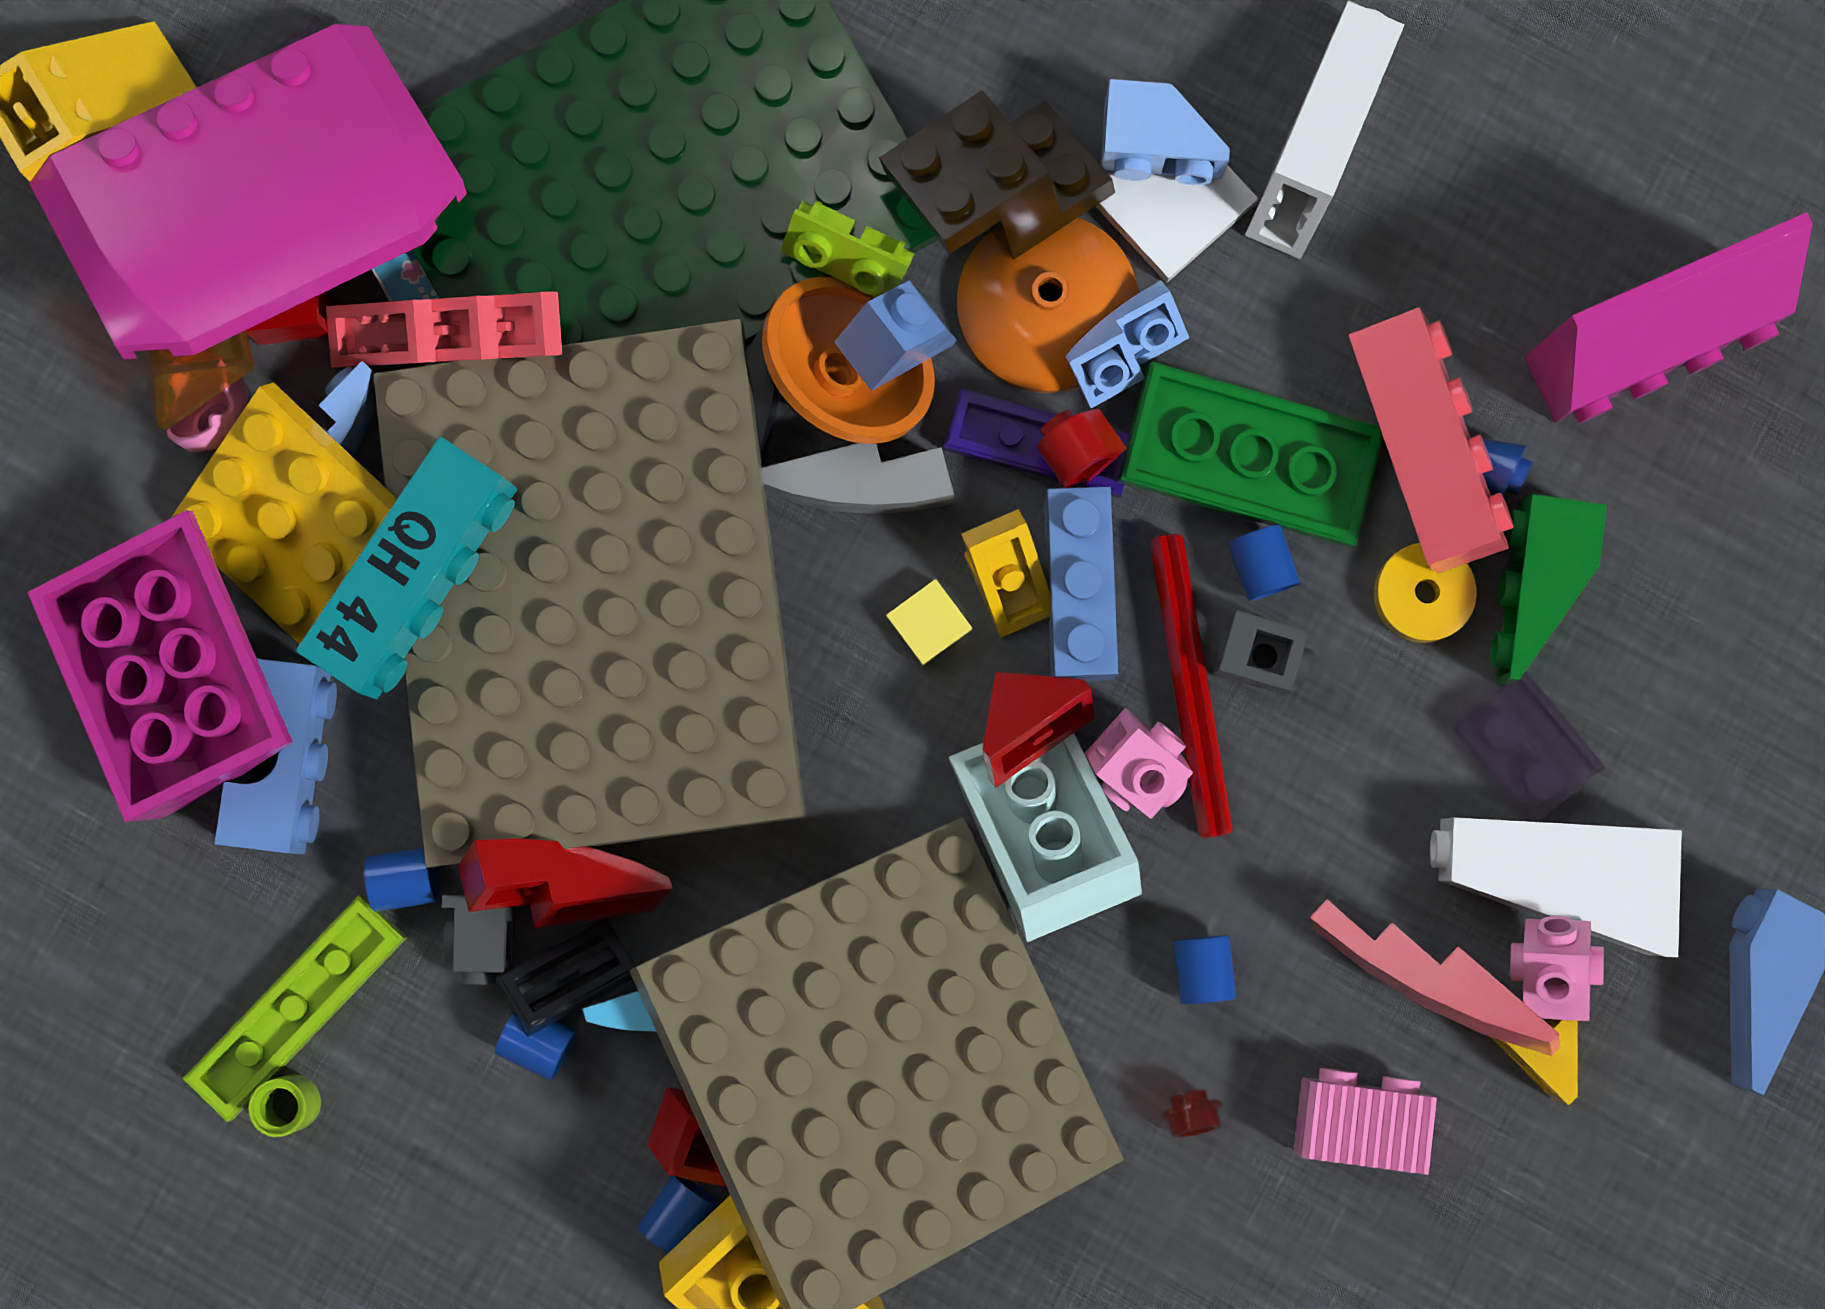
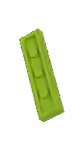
[182,895,407,1122]

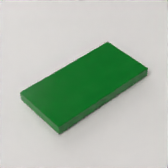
[1117,361,1383,548]

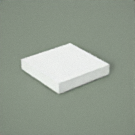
[1096,165,1259,283]

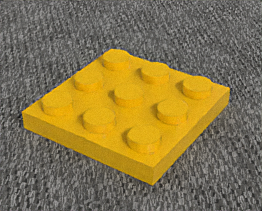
[171,382,397,645]

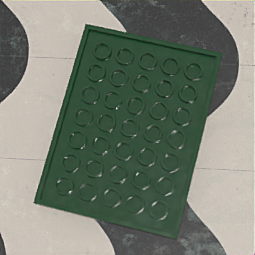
[412,0,938,345]

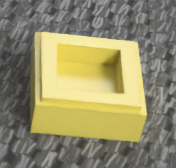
[886,579,972,666]

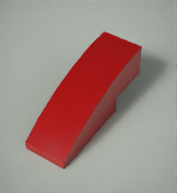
[458,838,672,928]

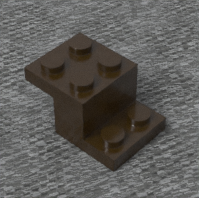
[879,90,1115,259]

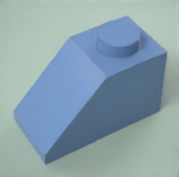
[834,281,957,391]

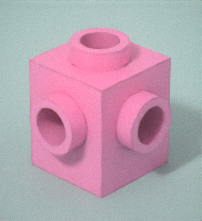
[1084,707,1193,819]
[1510,916,1604,1021]

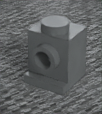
[1212,610,1313,695]
[442,895,515,984]

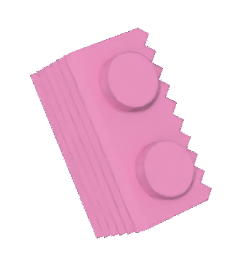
[1293,1068,1437,1175]

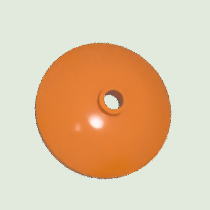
[957,217,1139,393]
[762,277,935,444]

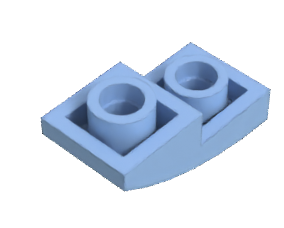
[1065,280,1190,408]
[319,361,377,457]

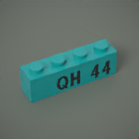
[296,436,518,699]

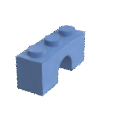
[1044,487,1118,681]
[215,659,337,854]

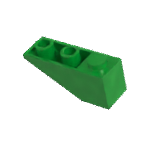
[1489,494,1607,685]

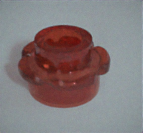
[1161,1090,1223,1138]

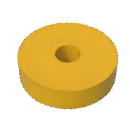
[1374,543,1477,643]

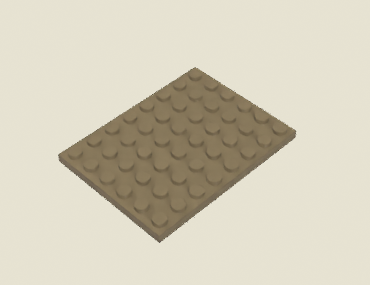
[373,319,806,868]

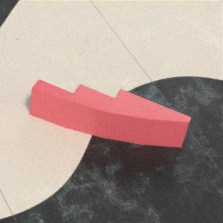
[326,292,562,368]
[1310,899,1560,1056]

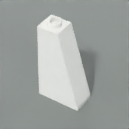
[1245,1,1405,259]
[1430,817,1682,957]

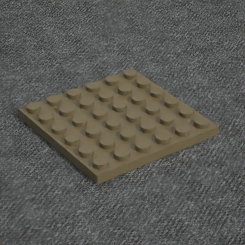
[629,817,1124,1309]

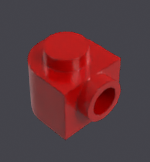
[1037,409,1127,488]

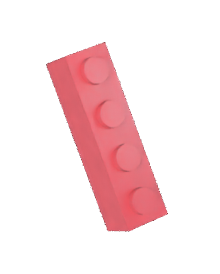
[1348,307,1514,574]

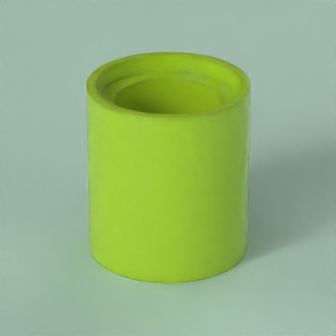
[248,1074,321,1137]

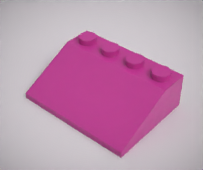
[1524,212,1813,424]
[27,510,293,823]

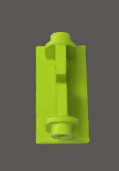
[780,200,915,297]

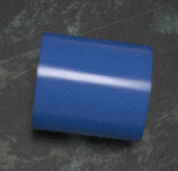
[1228,524,1301,601]
[364,848,440,912]
[1173,935,1237,1004]
[494,1008,577,1082]
[637,1176,720,1253]

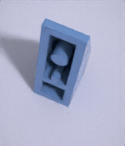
[1729,889,1825,1096]

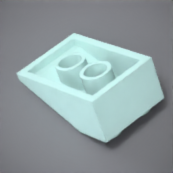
[949,733,1142,942]

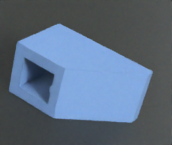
[1100,79,1230,185]

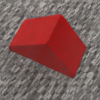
[982,672,1095,788]

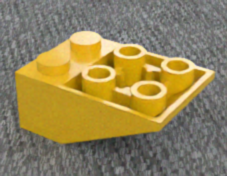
[0,21,197,182]

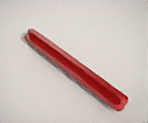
[1150,534,1233,838]

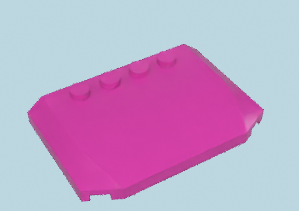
[29,24,467,359]

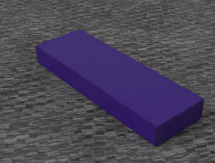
[944,388,1129,498]

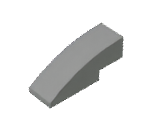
[762,443,954,514]

